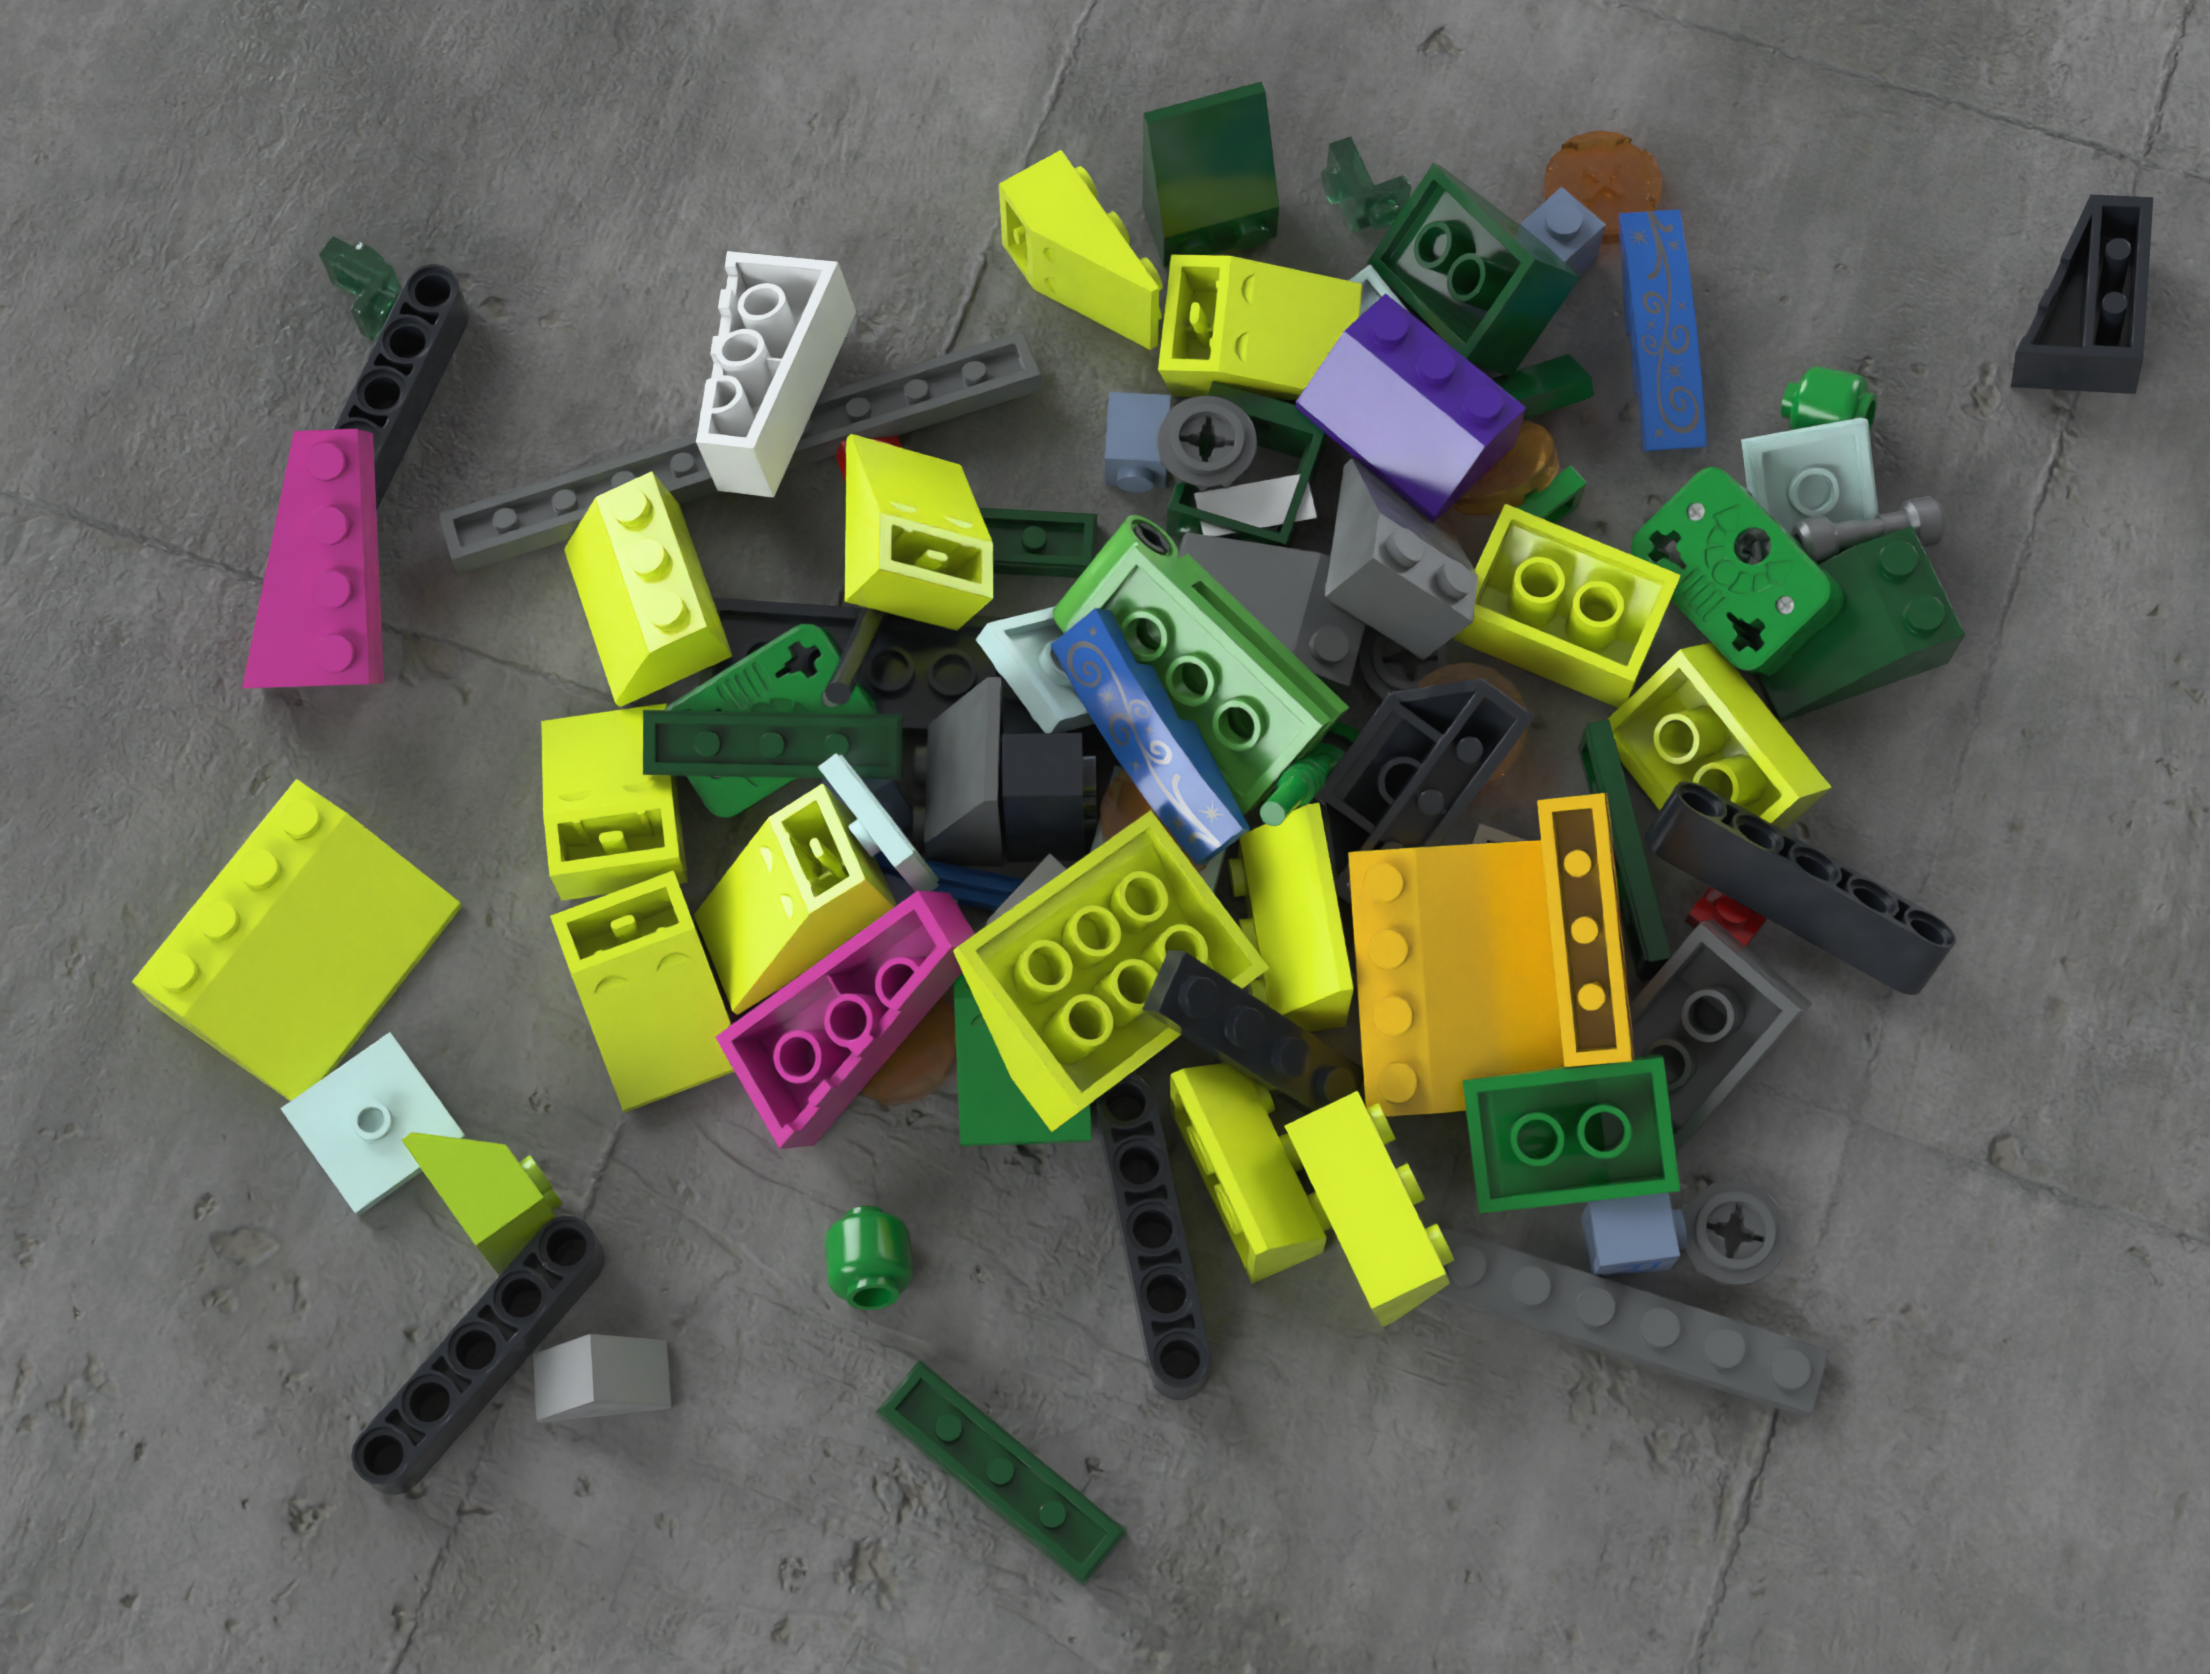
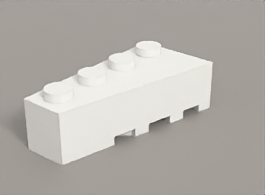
[696,251,856,497]

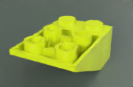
[999,150,1163,350]
[1158,255,1363,400]
[845,434,993,631]
[541,703,688,901]
[694,784,897,1015]
[550,870,735,1113]

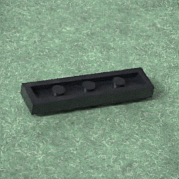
[1142,950,1364,1115]

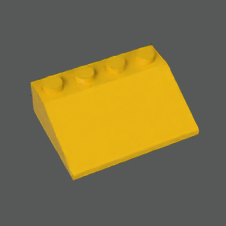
[1348,840,1564,1116]

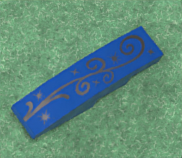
[1618,209,1707,452]
[1051,608,1250,865]

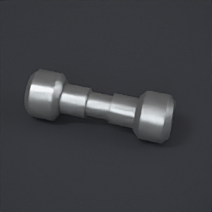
[1791,496,1946,564]

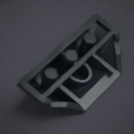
[1314,678,1535,905]

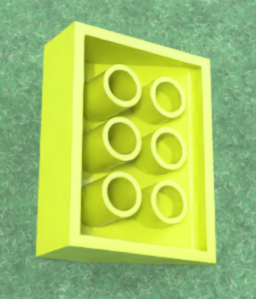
[132,779,462,1101]
[953,810,1269,1132]

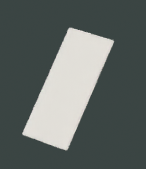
[1194,474,1317,536]

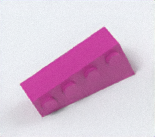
[242,429,384,688]
[715,890,975,1149]

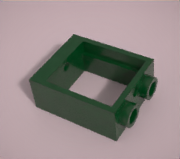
[1166,381,1328,548]

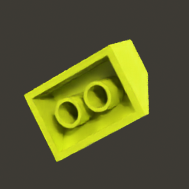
[564,471,733,707]
[1453,504,1681,708]
[1608,643,1832,830]
[1228,803,1354,1032]
[1169,1063,1331,1284]
[1285,1091,1455,1327]

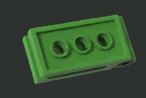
[1053,515,1350,815]

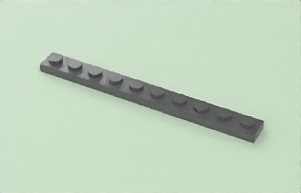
[438,331,1043,575]

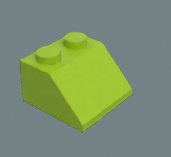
[401,1132,563,1275]

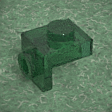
[1321,136,1412,233]
[319,236,402,340]

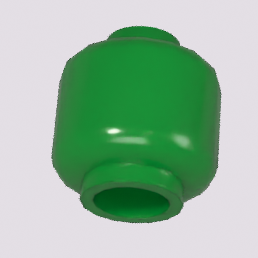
[1781,366,1877,433]
[824,1206,914,1310]

